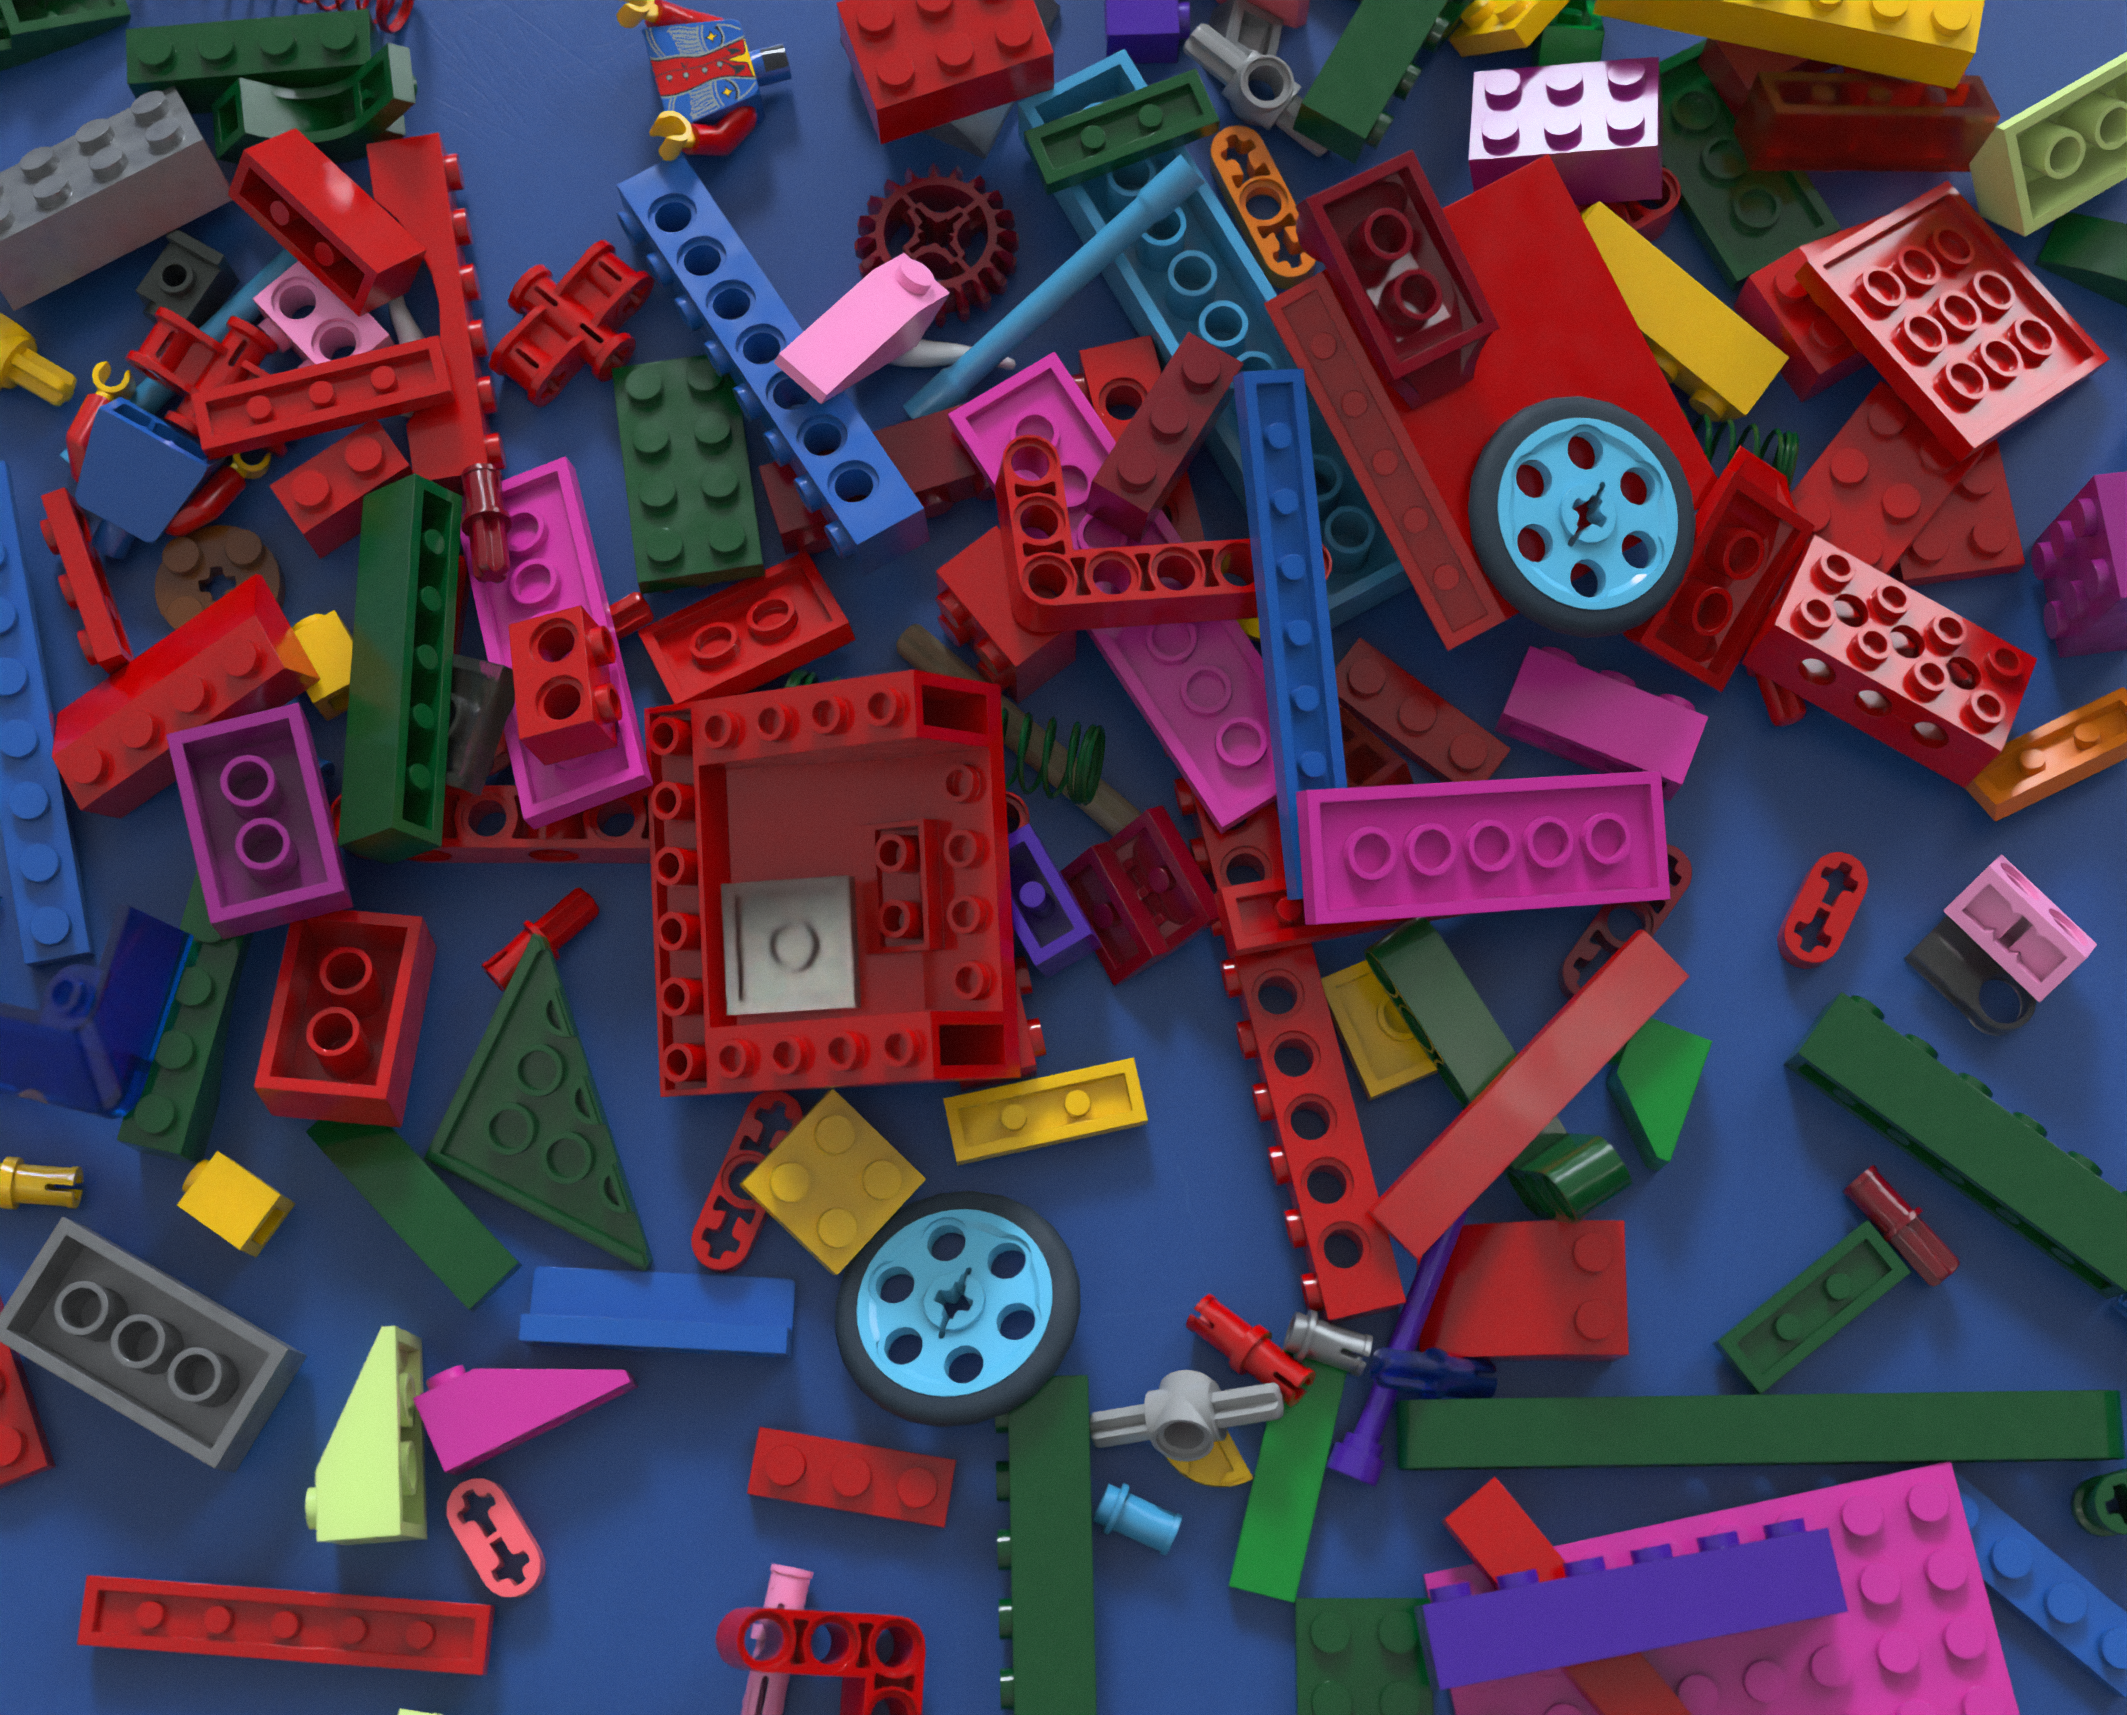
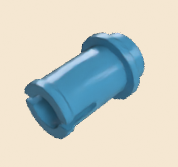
[1093,1483,1183,1556]

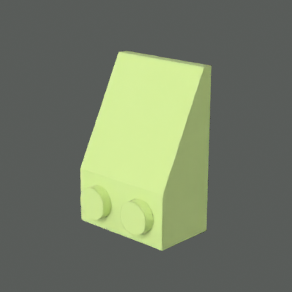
[305,1326,427,1545]

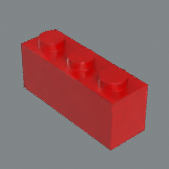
[227,128,427,317]

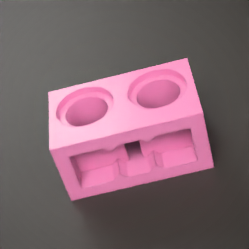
[253,261,394,368]
[1943,854,2097,1003]

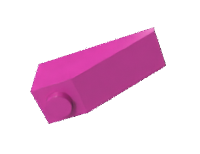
[413,1365,638,1475]

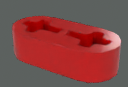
[1777,852,1868,969]

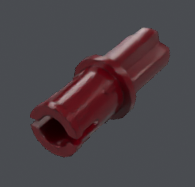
[461,463,512,584]
[1842,1165,1960,1287]

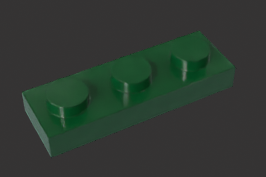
[1024,68,1220,196]
[1712,1220,1911,1395]

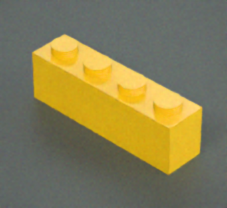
[1580,201,1789,423]

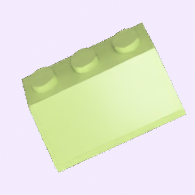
[1969,52,2127,236]

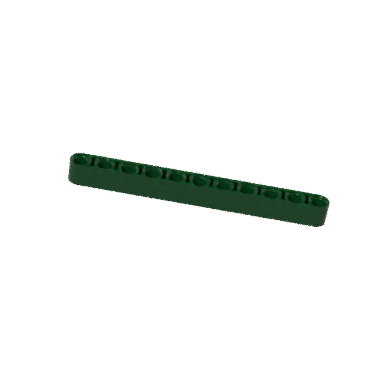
[1395,1390,2126,1471]

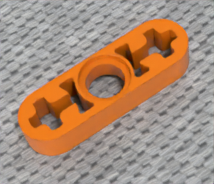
[1210,125,1316,290]

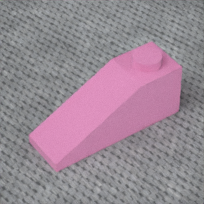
[774,253,950,404]

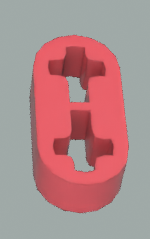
[446,1478,546,1597]

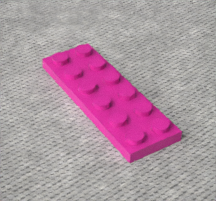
[460,456,653,829]
[1296,771,1671,925]

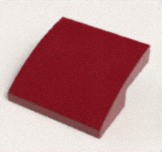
[1060,805,1220,986]

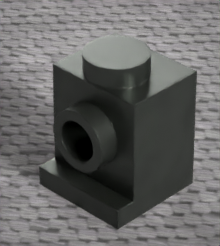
[135,229,239,329]

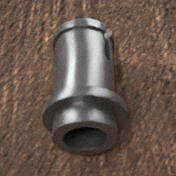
[1283,1310,1373,1377]

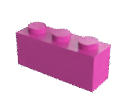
[1494,646,1708,801]

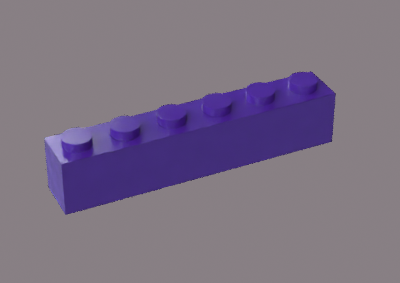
[1414,1518,1848,1690]

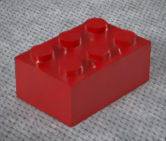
[836,0,1054,145]
[254,910,437,1127]

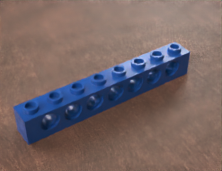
[617,152,930,576]

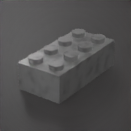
[0,86,232,311]
[0,1216,307,1473]

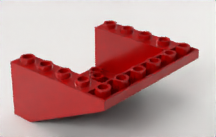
[1264,154,1718,651]
[644,670,1021,1097]

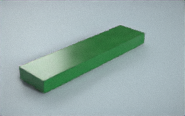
[1228,1325,1352,1603]

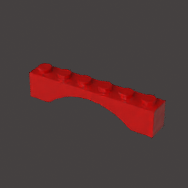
[366,132,506,496]

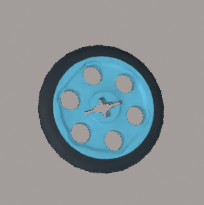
[1468,396,1696,638]
[835,1191,1081,1427]

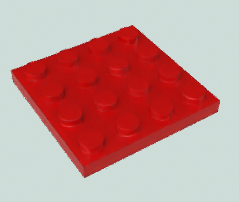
[1794,180,2110,463]

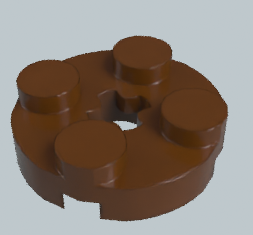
[155,525,286,630]

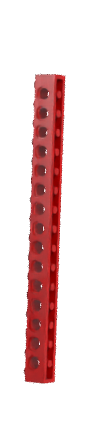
[1071,335,1406,1324]

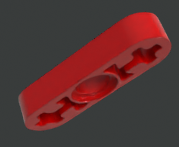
[691,1091,804,1273]

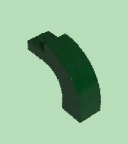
[211,43,417,164]

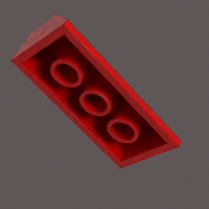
[52,573,321,819]

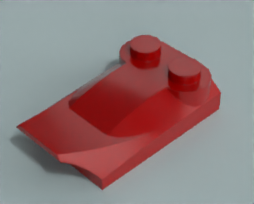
[1622,445,1815,693]

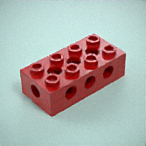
[1742,535,2037,788]

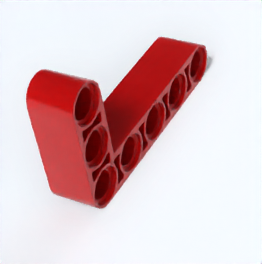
[995,434,1332,632]
[715,1607,926,1715]

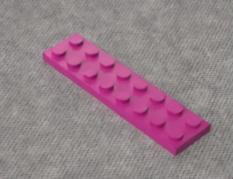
[948,351,1277,834]

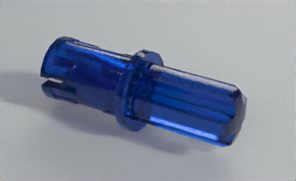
[1369,1347,1497,1400]

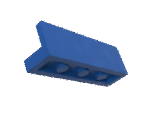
[518,1266,796,1359]

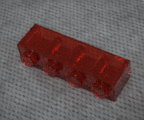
[1733,72,2001,173]

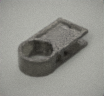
[1904,915,2036,1036]

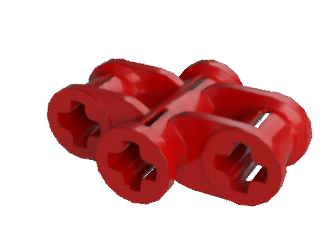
[489,240,654,408]
[125,306,288,458]

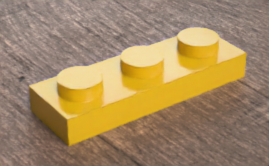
[943,1057,1148,1166]

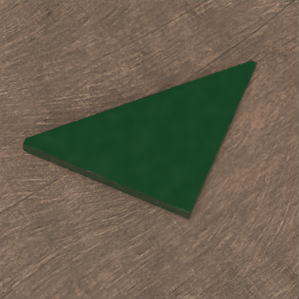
[424,933,654,1271]

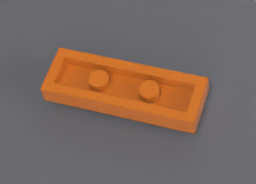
[1965,687,2127,822]

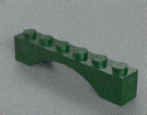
[117,868,255,1165]

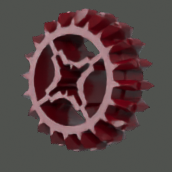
[855,163,1019,329]

